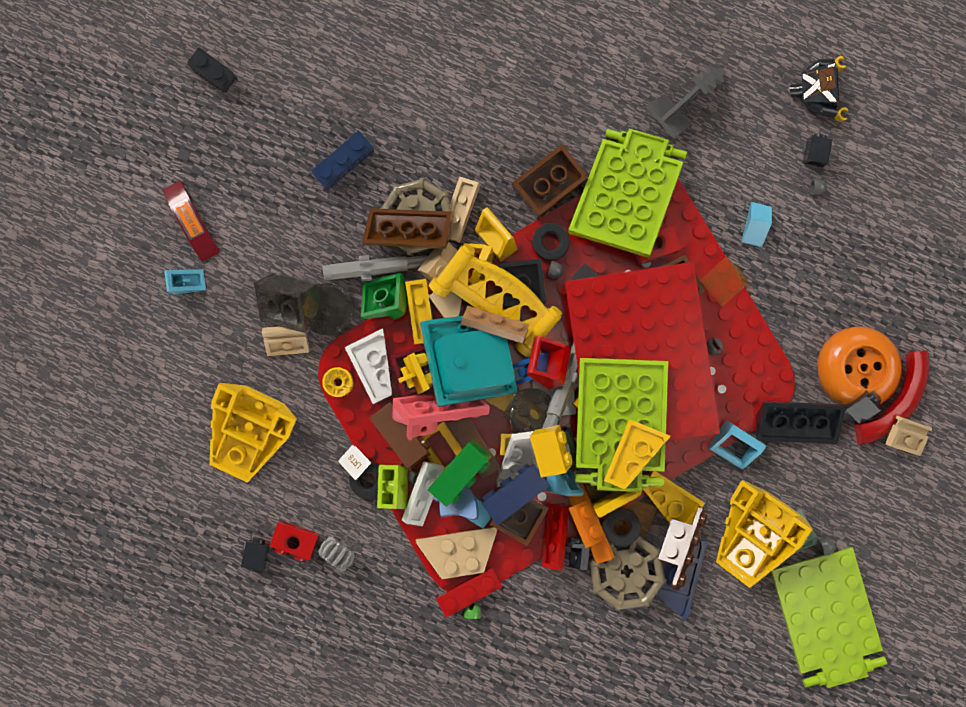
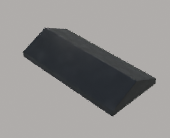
[756,401,846,444]

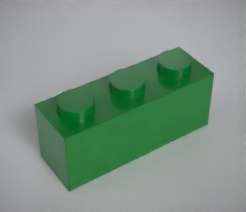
[427,439,492,507]

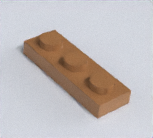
[461,306,529,343]

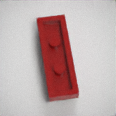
[542,503,570,570]
[436,567,502,618]

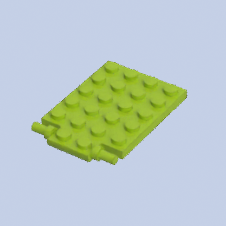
[568,128,687,258]
[575,358,668,492]
[771,547,887,688]

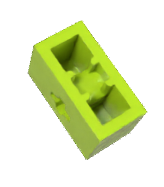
[377,465,409,509]

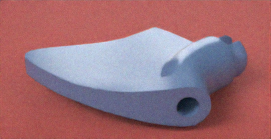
[433,487,479,521]

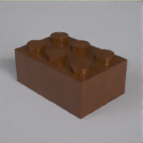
[512,144,588,220]

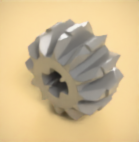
[318,537,355,571]

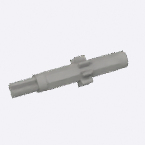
[322,255,427,281]
[542,343,579,428]

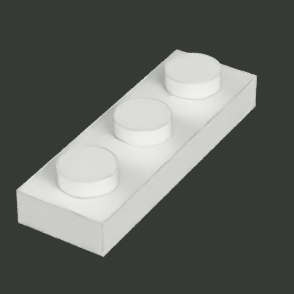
[402,461,445,526]

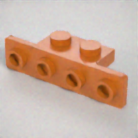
[568,483,614,564]

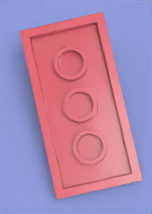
[392,393,490,440]

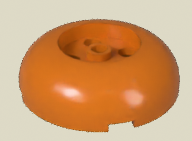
[817,327,902,405]

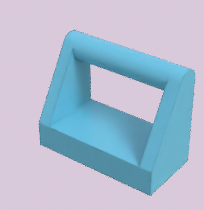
[708,420,766,469]

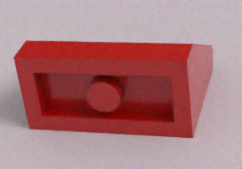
[527,336,571,390]

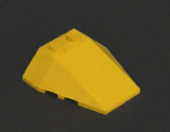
[210,383,297,483]
[716,480,813,588]

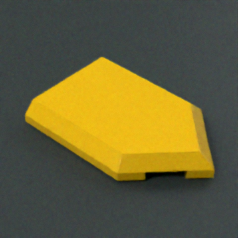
[592,486,650,518]

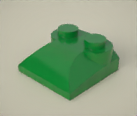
[361,273,407,319]

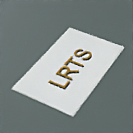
[338,445,371,480]

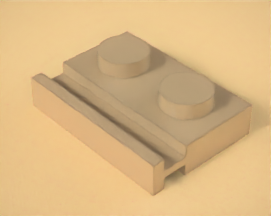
[262,324,309,356]
[885,416,932,456]

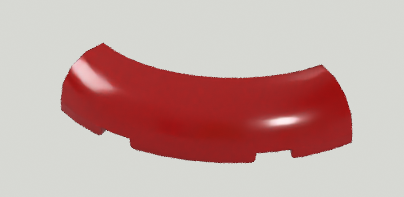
[854,350,929,445]

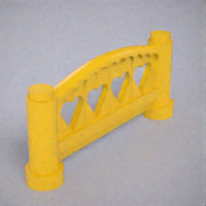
[429,244,562,358]

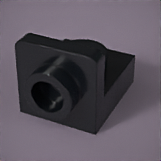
[566,537,590,570]

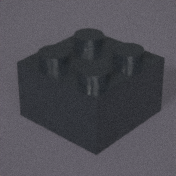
[498,259,546,307]

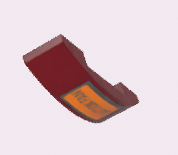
[163,180,220,262]

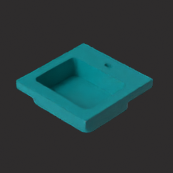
[420,316,518,407]

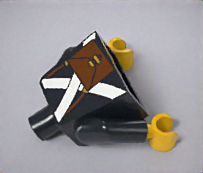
[790,56,848,121]

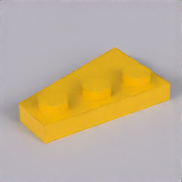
[604,419,671,489]
[643,471,705,525]

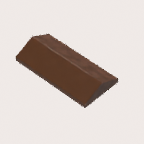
[362,208,452,249]

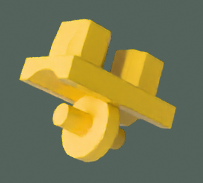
[398,353,433,395]

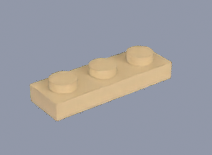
[450,177,481,243]

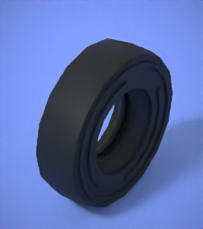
[532,223,570,261]
[349,461,379,499]
[603,508,641,546]

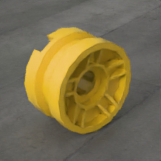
[323,368,354,397]

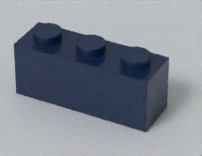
[311,130,374,191]
[481,463,550,525]

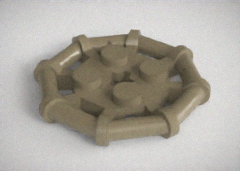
[379,177,455,255]
[588,535,667,611]

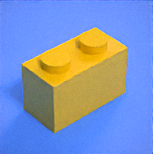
[530,425,572,478]

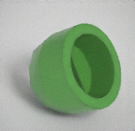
[464,604,481,619]

